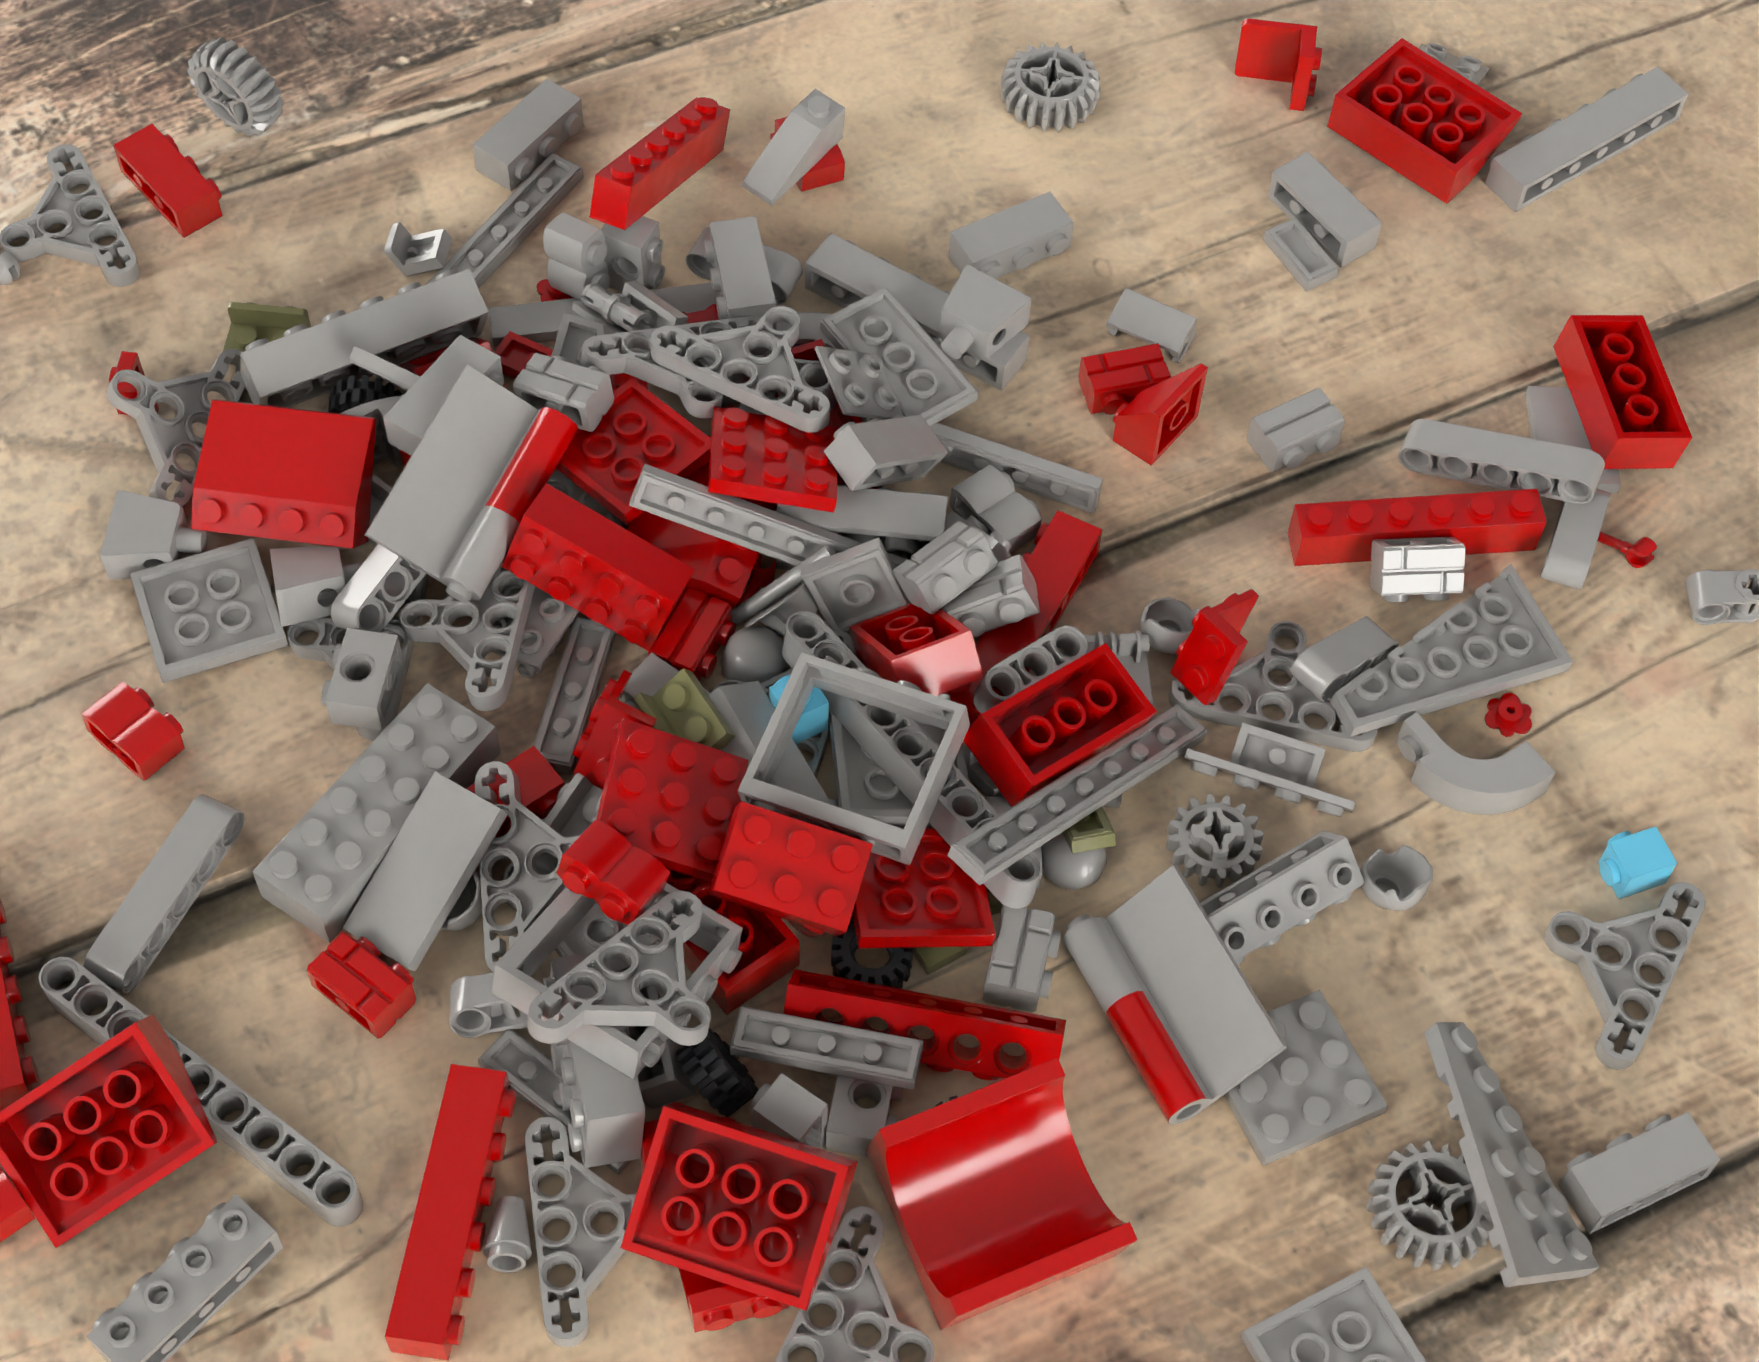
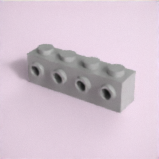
[1200,831,1364,965]
[87,1194,284,1362]

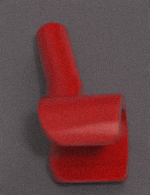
[1597,531,1657,568]
[736,554,776,607]

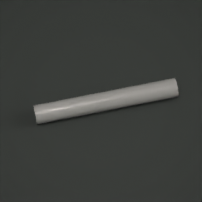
[732,544,836,625]

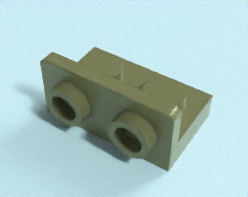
[223,302,311,365]
[634,668,735,750]

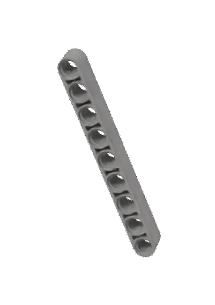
[782,611,1042,908]
[39,957,363,1227]

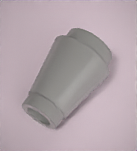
[483,1196,532,1273]

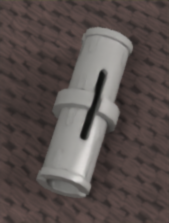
[581,283,653,331]

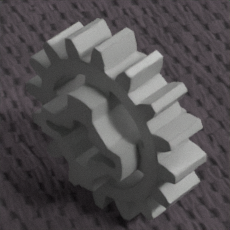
[1166,794,1264,888]

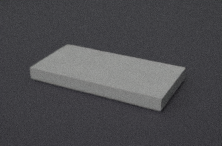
[820,286,978,426]
[343,771,508,972]

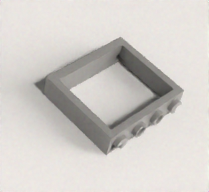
[738,652,970,865]
[492,883,743,1080]

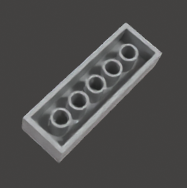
[240,269,489,408]
[252,683,500,943]

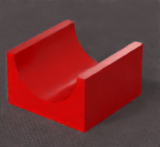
[866,1058,1138,1330]

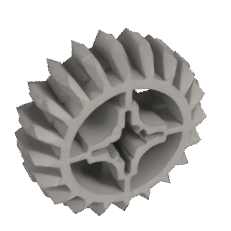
[187,37,284,136]
[1001,42,1101,133]
[1366,1140,1494,1271]

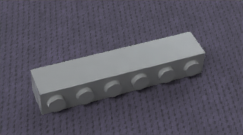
[1485,67,1688,212]
[805,233,1029,391]

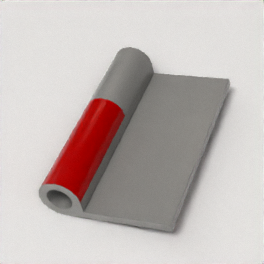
[365,364,578,603]
[1063,865,1288,1125]

